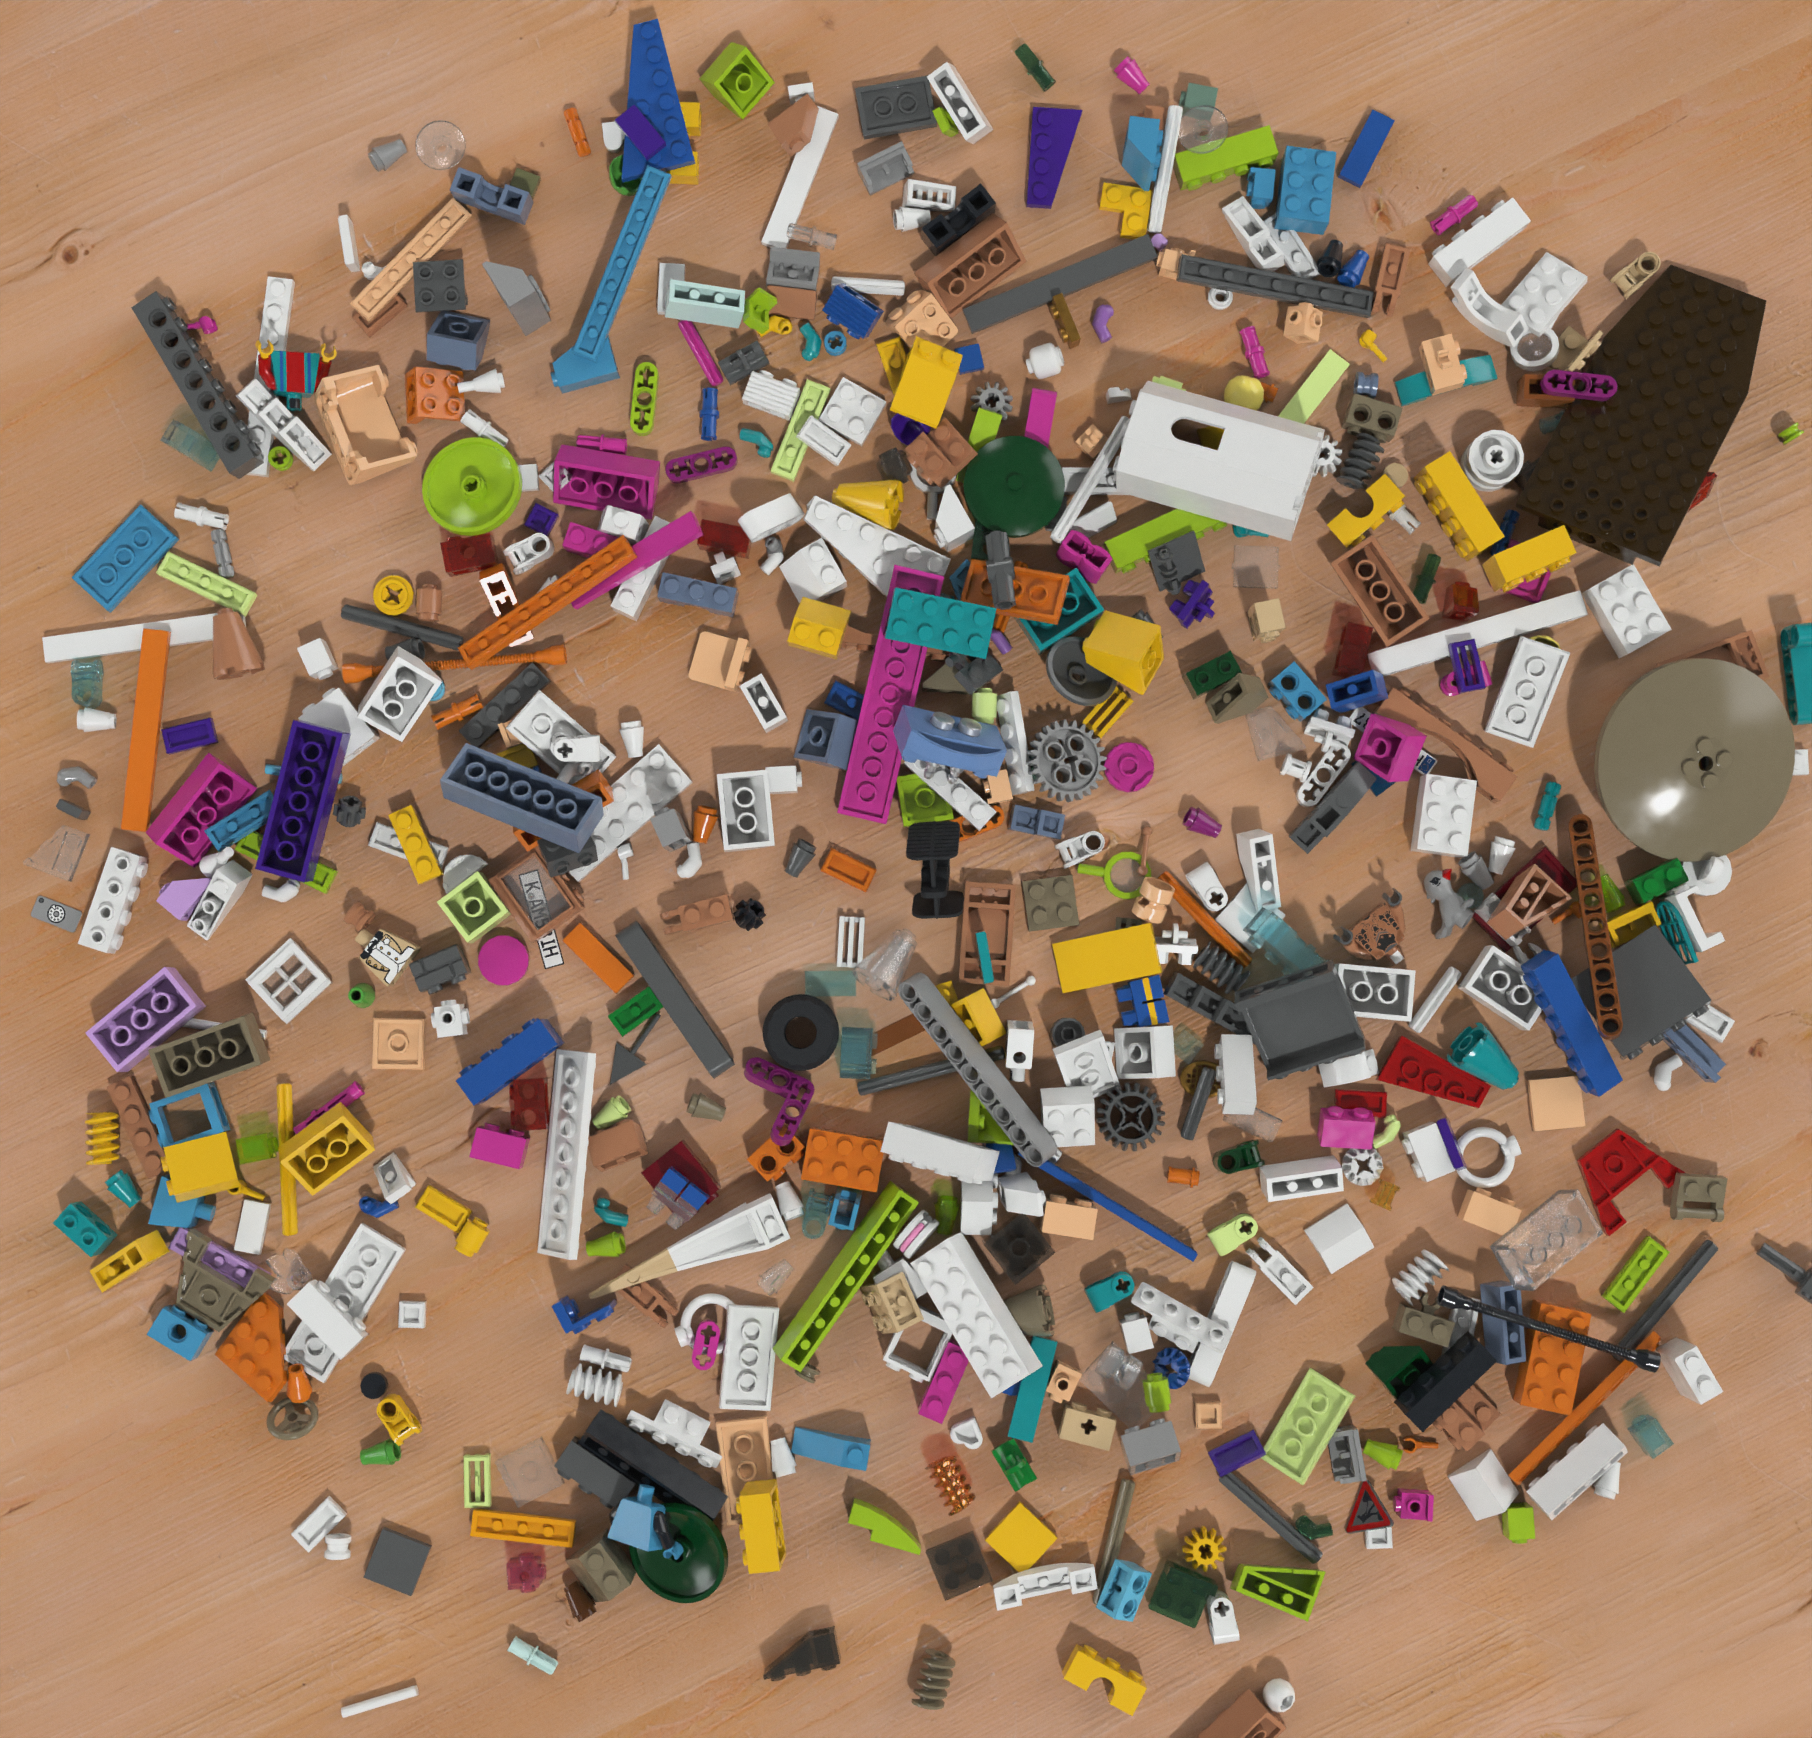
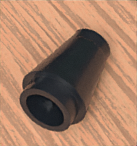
[1317,240,1343,278]

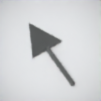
[610,1014,661,1085]

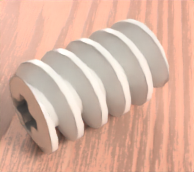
[1392,1249,1449,1306]
[566,1363,623,1407]

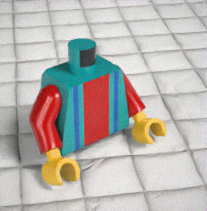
[255,339,337,411]

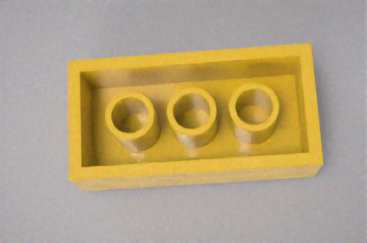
[1414,451,1505,562]

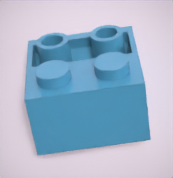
[1122,116,1163,191]

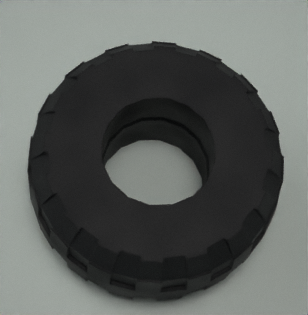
[763,994,839,1071]

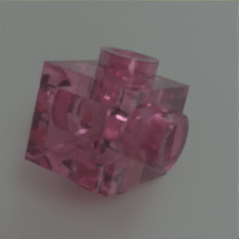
[506,1552,546,1593]

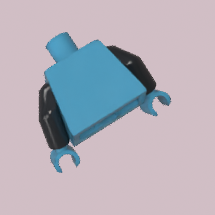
[607,1484,683,1560]

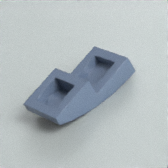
[1008,805,1065,840]

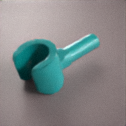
[1233,525,1269,538]

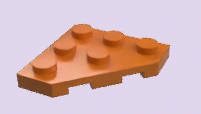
[215,1292,288,1402]

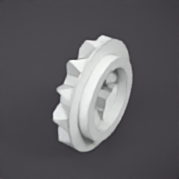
[1342,1148,1384,1186]

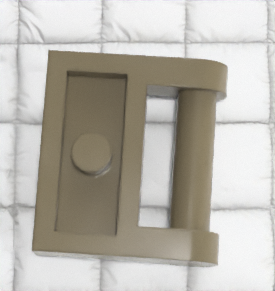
[1670,1173,1728,1222]

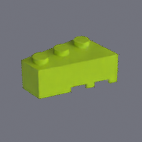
[1230,1564,1326,1622]

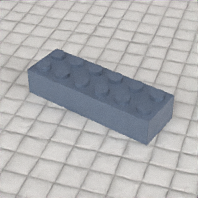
[440,743,604,853]

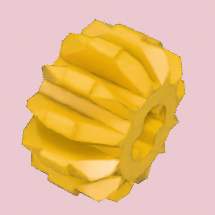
[1182,1526,1226,1572]

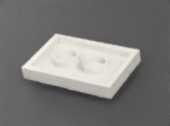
[1501,252,1587,337]
[1053,1030,1120,1098]

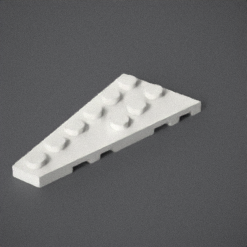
[803,496,951,596]

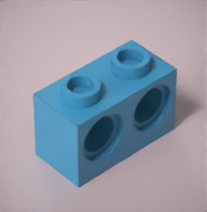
[1268,661,1327,722]

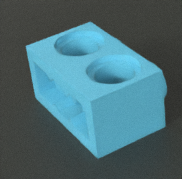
[1096,1559,1152,1622]

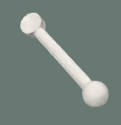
[991,976,1036,1009]

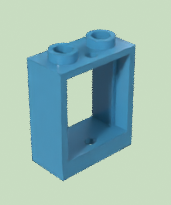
[149,1082,231,1148]

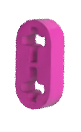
[692,1320,720,1370]

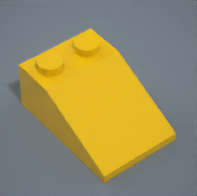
[890,336,963,429]

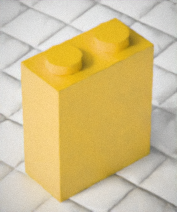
[160,1132,239,1203]

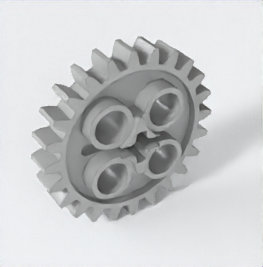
[1026,719,1107,802]

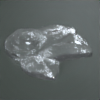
[266,1248,312,1294]

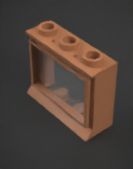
[488,846,585,943]

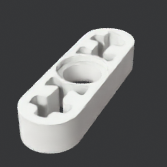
[1296,743,1351,807]

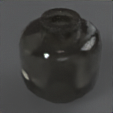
[876,447,913,484]

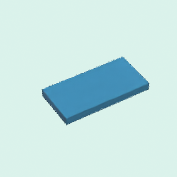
[72,504,180,613]

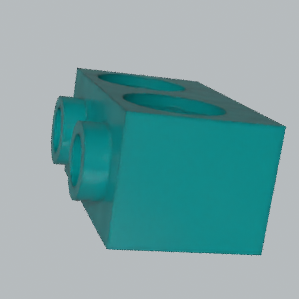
[53,1201,118,1257]

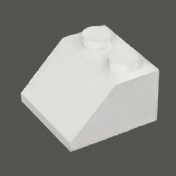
[933,484,975,552]
[779,538,847,604]
[1114,1025,1176,1079]

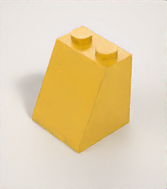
[1082,610,1164,695]

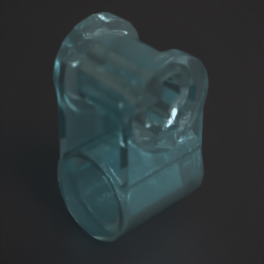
[71,660,104,709]
[802,1188,835,1239]

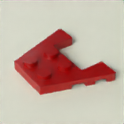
[1577,1129,1685,1236]

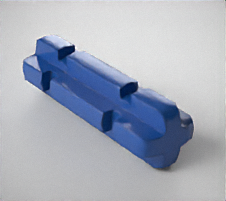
[1490,509,1520,556]

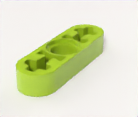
[630,362,659,436]

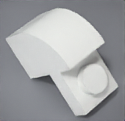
[1318,1049,1379,1087]

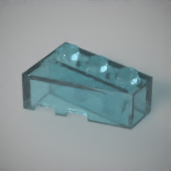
[1243,907,1335,975]

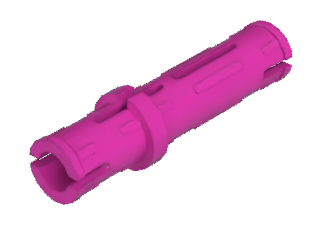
[293,1081,365,1134]

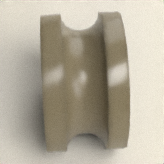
[794,1363,821,1383]

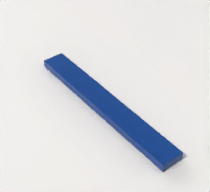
[1017,1151,1198,1262]

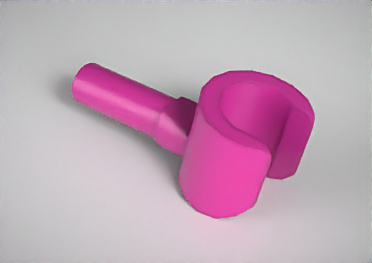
[187,316,218,334]

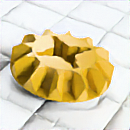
[373,575,414,616]

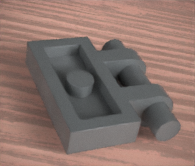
[945,652,1004,695]

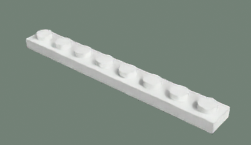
[246,276,295,477]

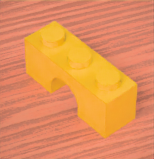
[666,102,702,185]
[1327,474,1406,548]
[1062,1644,1147,1716]

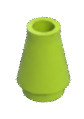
[586,1231,626,1257]
[1362,1439,1403,1470]

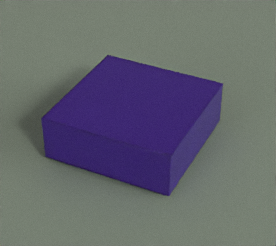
[524,503,559,537]

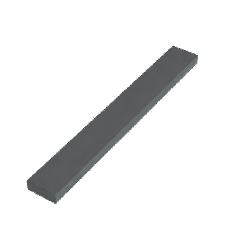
[963,234,1158,334]
[1176,254,1374,318]

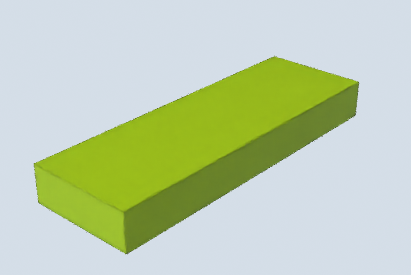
[956,407,1003,483]
[1601,1236,1670,1313]

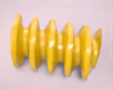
[85,1112,120,1165]

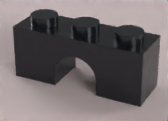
[921,184,996,257]

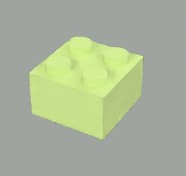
[437,871,511,943]

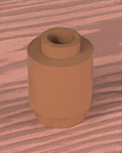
[416,584,442,622]

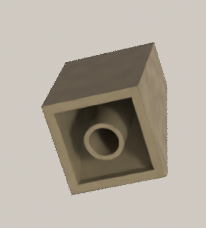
[565,1529,636,1602]

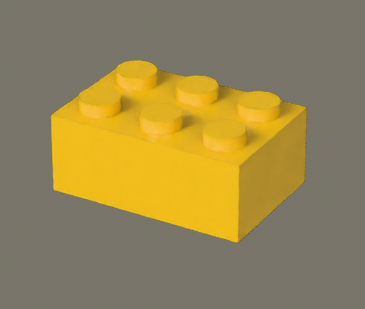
[1482,525,1577,593]
[278,1102,375,1196]
[736,1479,786,1574]

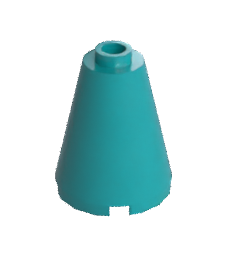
[1447,1022,1519,1090]

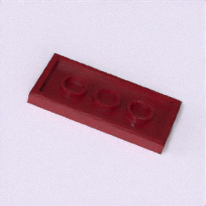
[1472,847,1576,952]

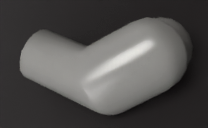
[57,766,97,789]

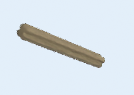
[1092,1479,1136,1605]

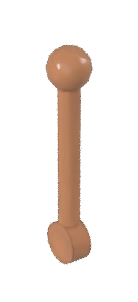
[1137,826,1152,877]

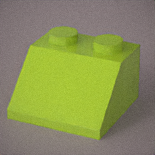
[699,42,775,120]

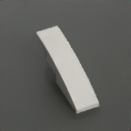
[236,378,332,471]

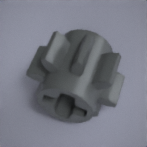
[333,796,366,827]

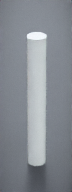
[341,1685,419,1718]

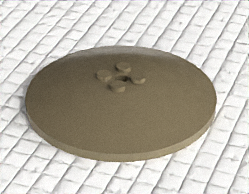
[1594,658,1795,862]

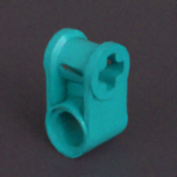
[1084,1271,1135,1313]

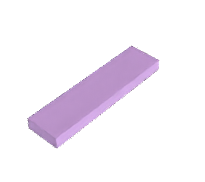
[168,1227,271,1288]

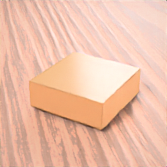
[1195,1401,1222,1429]

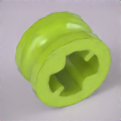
[1778,422,1804,445]
[268,446,294,471]

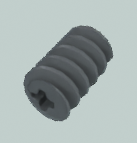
[1336,433,1385,489]
[1193,941,1251,994]

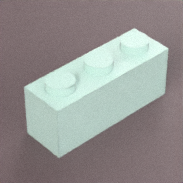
[665,279,745,328]

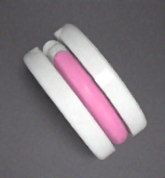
[893,1210,939,1259]

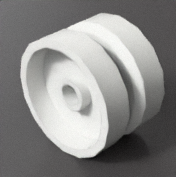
[1460,430,1524,492]

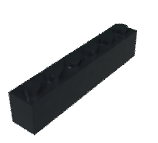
[578,1409,728,1521]

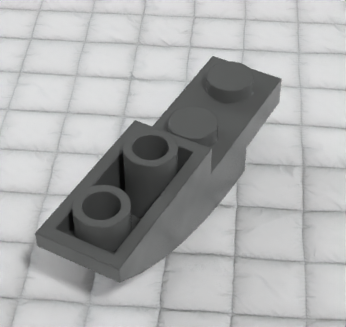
[1289,761,1377,854]

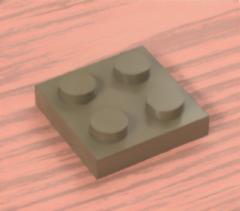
[1022,875,1079,932]

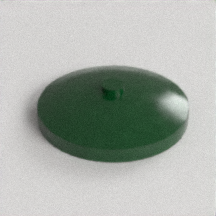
[963,436,1065,538]
[629,1503,728,1603]

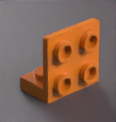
[405,367,465,424]

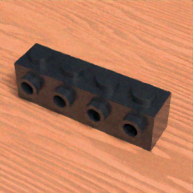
[1394,1331,1497,1432]

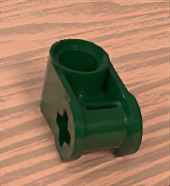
[1213,1139,1265,1174]

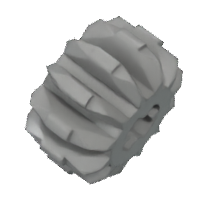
[971,382,1013,420]

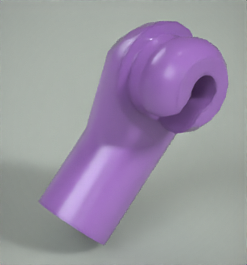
[1092,305,1114,343]
[990,628,1012,655]

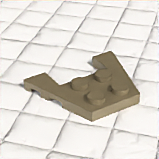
[176,1228,278,1332]

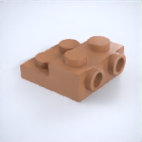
[905,418,978,489]
[1432,1385,1501,1452]

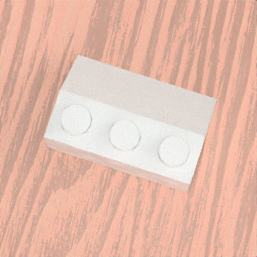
[357,646,442,742]
[717,770,775,852]

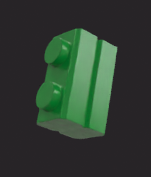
[1624,858,1689,904]

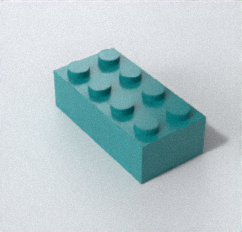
[884,587,997,659]

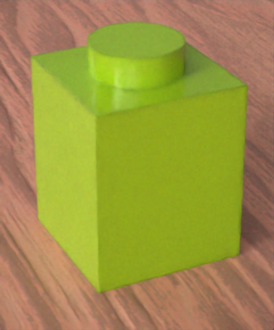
[1502,1502,1535,1544]

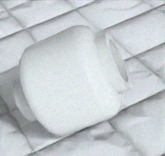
[1026,343,1064,379]

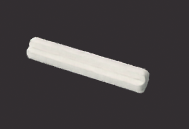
[831,276,905,296]
[1409,967,1461,1033]

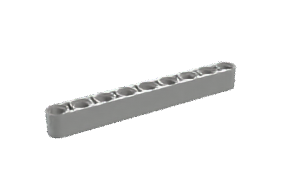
[898,973,1057,1167]

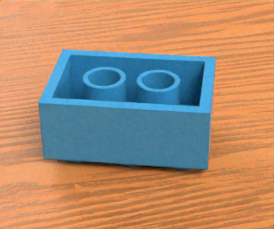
[1274,146,1336,235]

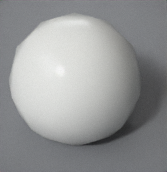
[1263,1678,1295,1713]

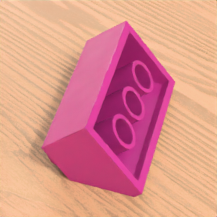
[553,444,660,520]
[146,752,257,868]

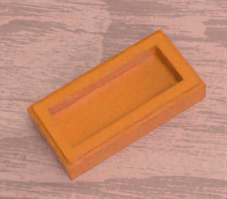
[820,848,877,893]

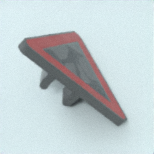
[1345,1480,1394,1534]

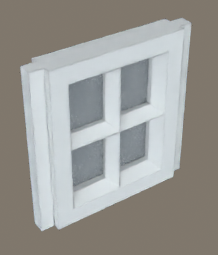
[245,938,332,1024]

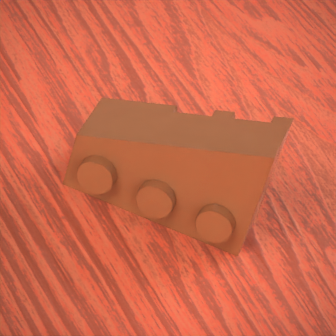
[1487,864,1572,940]

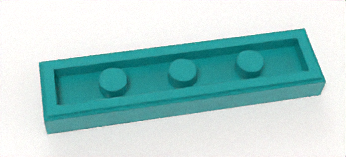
[1007,1336,1058,1443]

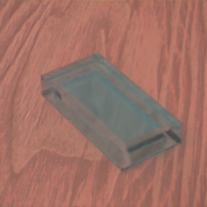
[805,971,856,996]

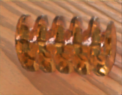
[925,1456,976,1516]

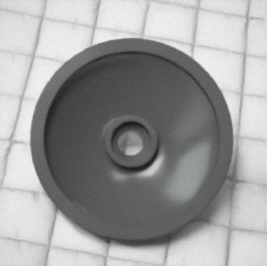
[1046,637,1117,706]

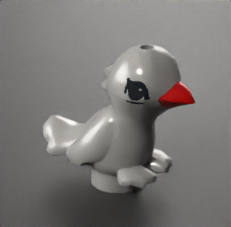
[1424,869,1475,939]

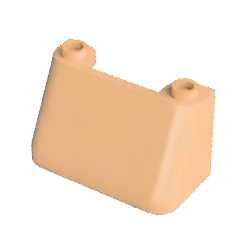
[314,365,417,486]

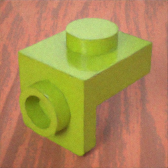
[743,288,777,334]

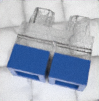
[647,1166,710,1230]

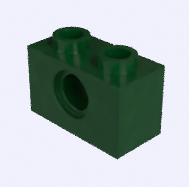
[1182,650,1242,700]

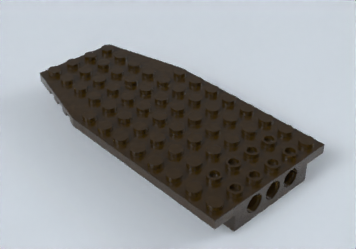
[1516,265,1766,567]

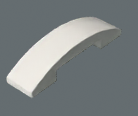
[993,1563,1097,1611]

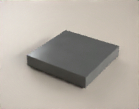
[363,1527,432,1596]

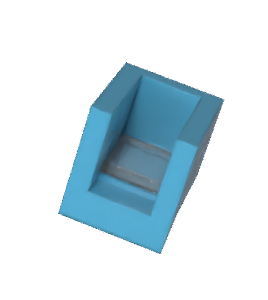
[828,1186,863,1231]

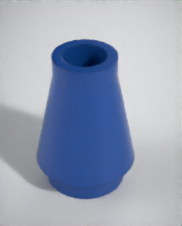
[1337,250,1369,288]

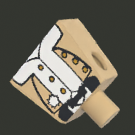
[355,929,421,987]

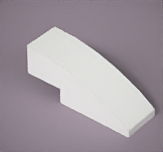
[1222,196,1284,272]

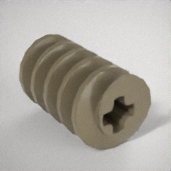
[912,1649,956,1710]

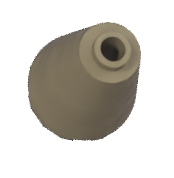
[1004,1284,1055,1337]

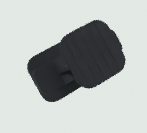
[906,821,964,919]

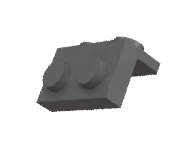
[537,836,598,877]

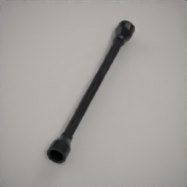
[1437,1285,1661,1373]

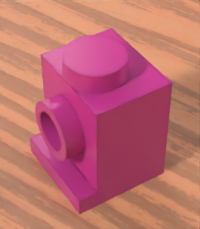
[1393,1488,1434,1522]

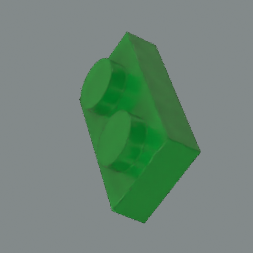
[608,986,664,1037]

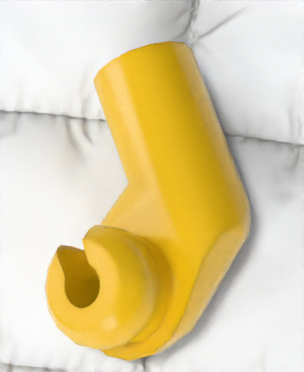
[756,315,792,338]

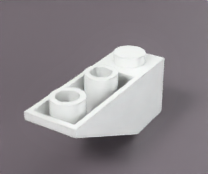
[187,860,253,940]

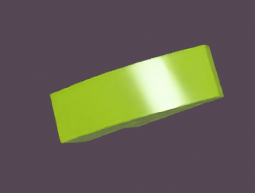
[848,1498,921,1555]

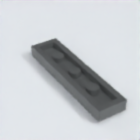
[459,662,551,748]

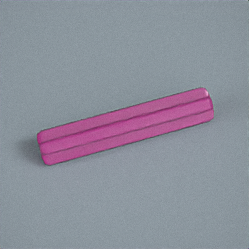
[678,320,723,387]

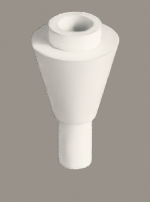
[457,368,505,393]
[199,847,234,878]

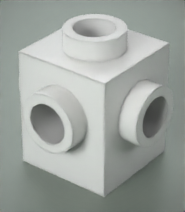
[431,1000,470,1038]

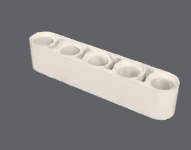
[1189,1261,1256,1387]

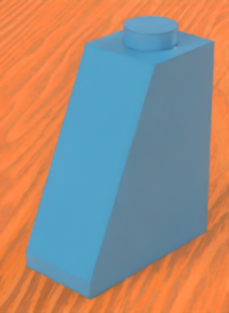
[550,336,620,394]

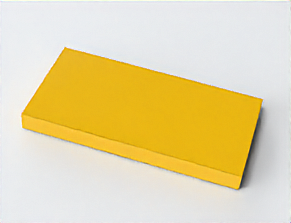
[1052,923,1162,993]

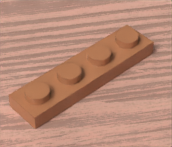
[107,1076,165,1179]

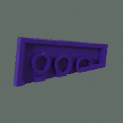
[1026,107,1083,209]

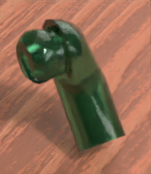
[1296,1516,1333,1540]

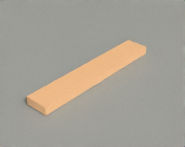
[350,198,472,323]

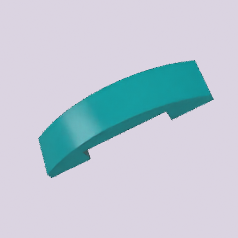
[1394,355,1498,407]

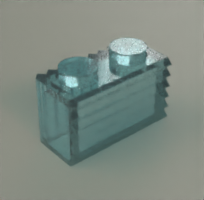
[840,1027,878,1079]

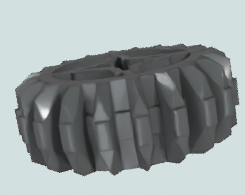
[1096,1082,1165,1151]

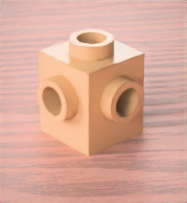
[1283,302,1323,344]

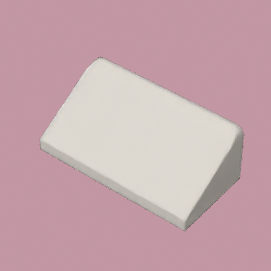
[1067,501,1117,538]

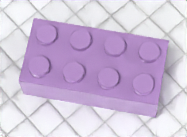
[85,967,206,1072]

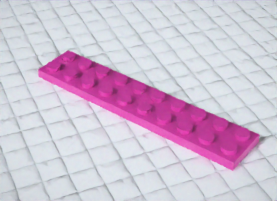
[837,565,944,824]

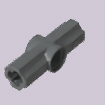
[986,530,1016,610]

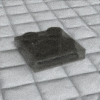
[926,1531,993,1601]

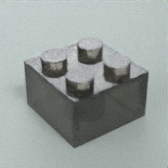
[982,1213,1055,1285]

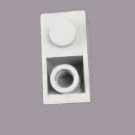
[998,1172,1046,1217]

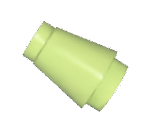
[592,1095,631,1130]

